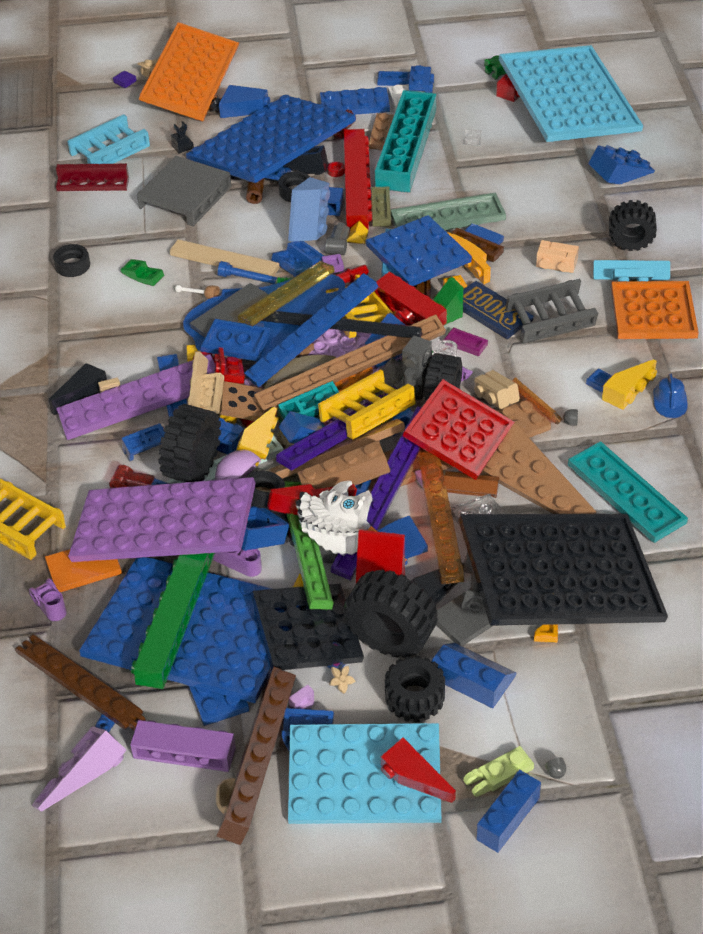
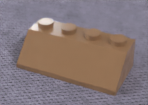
[298,440,391,489]

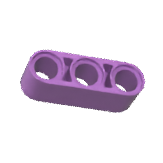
[213,549,262,577]

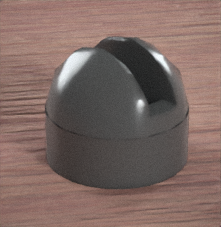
[563,409,578,426]
[545,757,566,779]

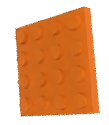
[611,281,699,339]

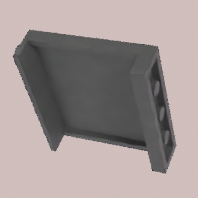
[137,156,231,227]

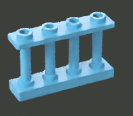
[68,114,150,164]

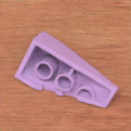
[32,726,126,812]

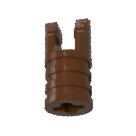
[246,178,264,204]

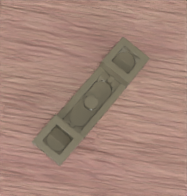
[262,355,336,390]

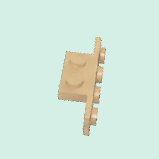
[187,352,224,414]

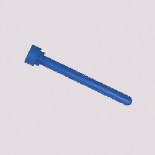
[218,261,277,284]

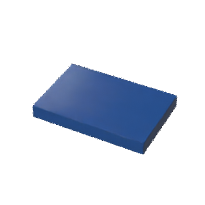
[201,319,271,361]

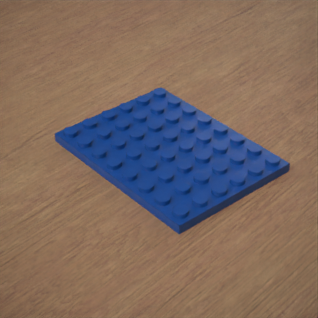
[186,95,356,183]
[79,557,304,704]

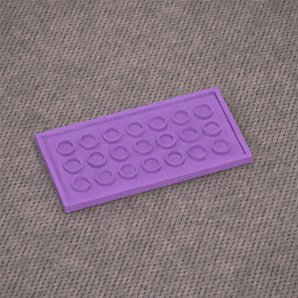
[68,477,256,562]

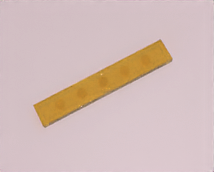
[238,261,335,326]

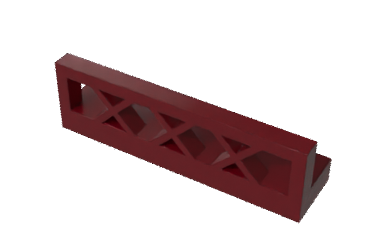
[56,163,129,191]

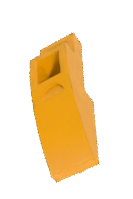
[447,232,491,284]

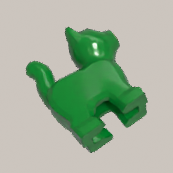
[484,55,506,80]

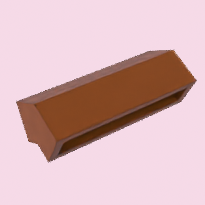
[443,471,499,498]

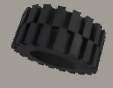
[158,404,221,482]

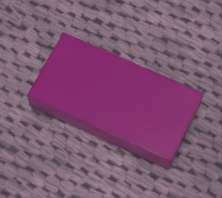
[444,327,488,357]

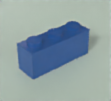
[477,769,541,853]

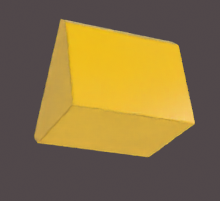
[347,221,368,244]

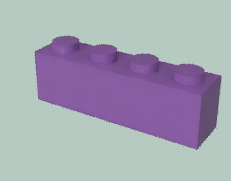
[130,720,236,772]

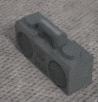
[402,335,432,401]

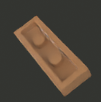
[369,113,394,150]

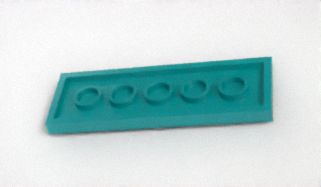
[568,441,688,543]

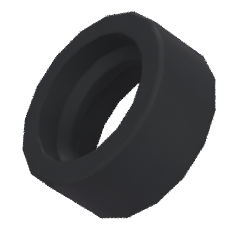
[279,171,310,202]
[53,244,90,277]
[245,470,285,509]

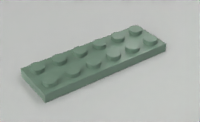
[391,192,506,230]

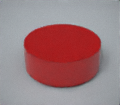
[327,162,345,177]

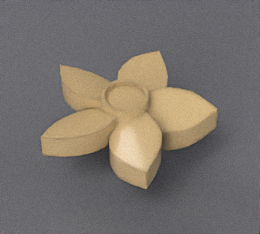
[329,665,356,694]

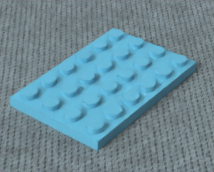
[288,723,442,824]

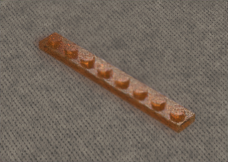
[418,452,464,584]

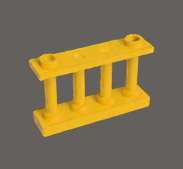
[326,275,394,338]
[318,369,415,439]
[0,479,66,560]

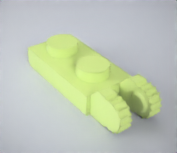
[463,746,534,797]

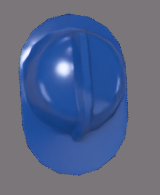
[653,374,688,418]

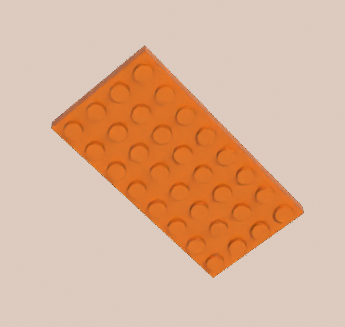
[139,22,239,121]

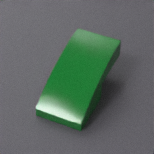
[120,259,165,286]

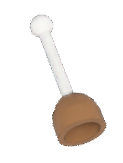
[175,285,220,299]

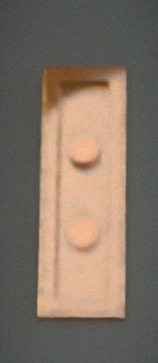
[512,377,563,425]

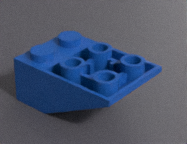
[588,145,655,184]

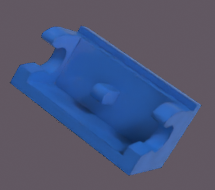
[122,423,165,462]

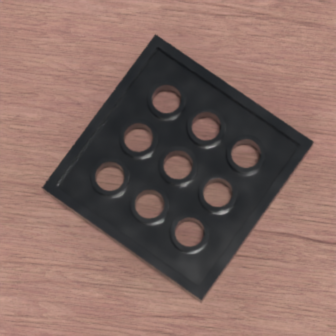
[251,583,364,670]

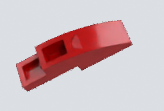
[267,484,357,515]

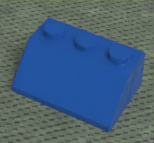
[431,643,517,709]

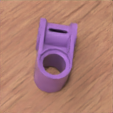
[29,578,67,621]

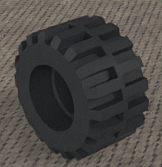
[609,200,657,251]
[424,353,462,401]
[384,655,445,722]

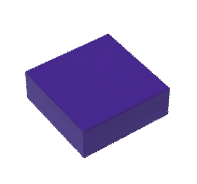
[113,70,137,88]

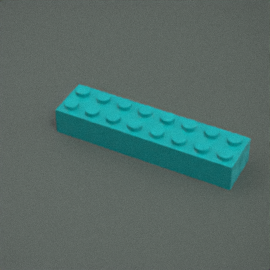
[375,90,437,192]

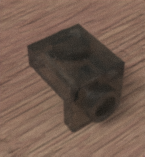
[382,358,404,387]

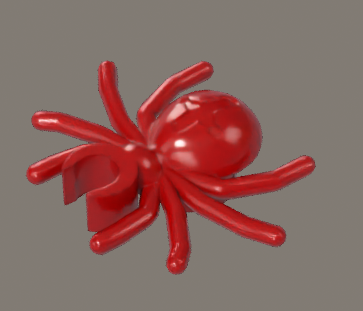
[390,306,416,326]

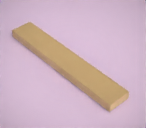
[170,239,279,276]

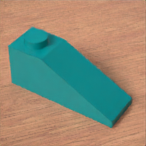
[276,381,339,424]

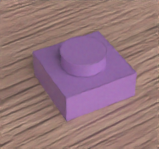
[322,254,344,274]

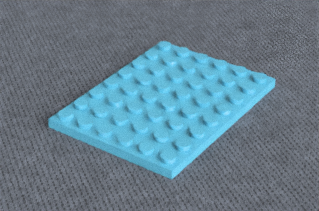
[499,45,643,142]

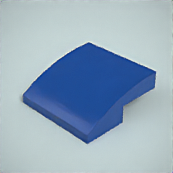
[271,241,324,277]
[378,515,428,565]

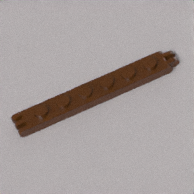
[15,634,146,731]

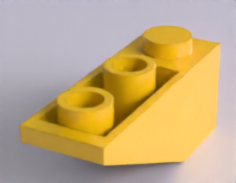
[602,359,657,410]
[236,407,278,466]

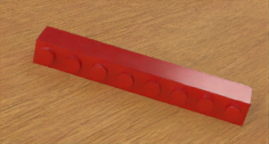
[344,129,372,230]

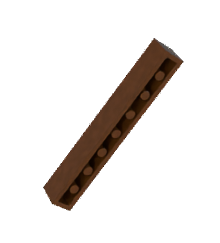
[216,667,296,845]

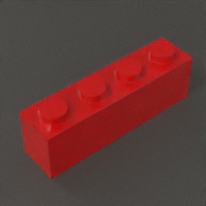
[374,271,447,326]

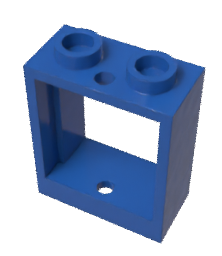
[241,506,289,551]

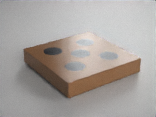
[220,381,263,421]

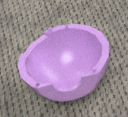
[215,450,261,480]

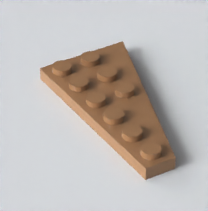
[481,422,596,514]

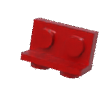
[214,347,245,384]

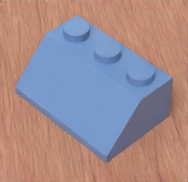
[288,177,330,242]

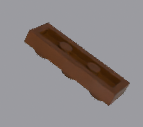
[451,228,504,262]

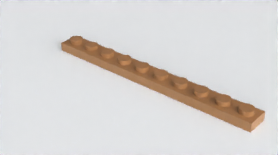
[254,315,446,414]

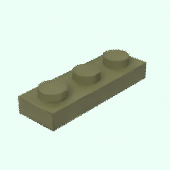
[371,187,391,227]

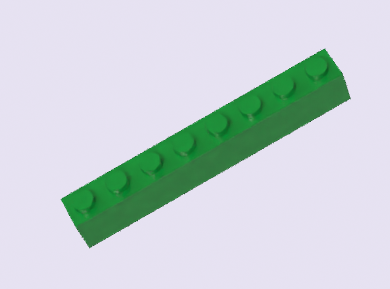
[131,553,215,689]

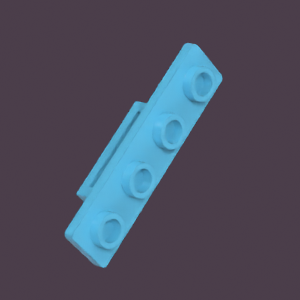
[593,260,670,282]

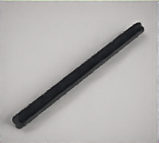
[257,309,423,338]

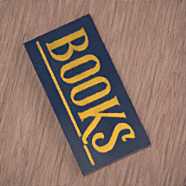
[463,281,534,339]

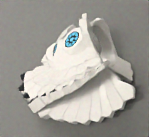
[296,481,372,556]

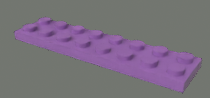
[57,354,215,440]

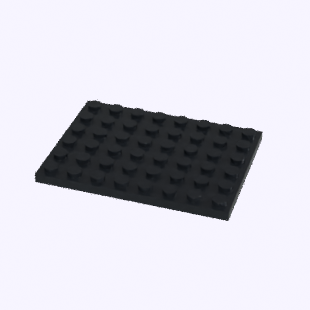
[458,514,668,626]

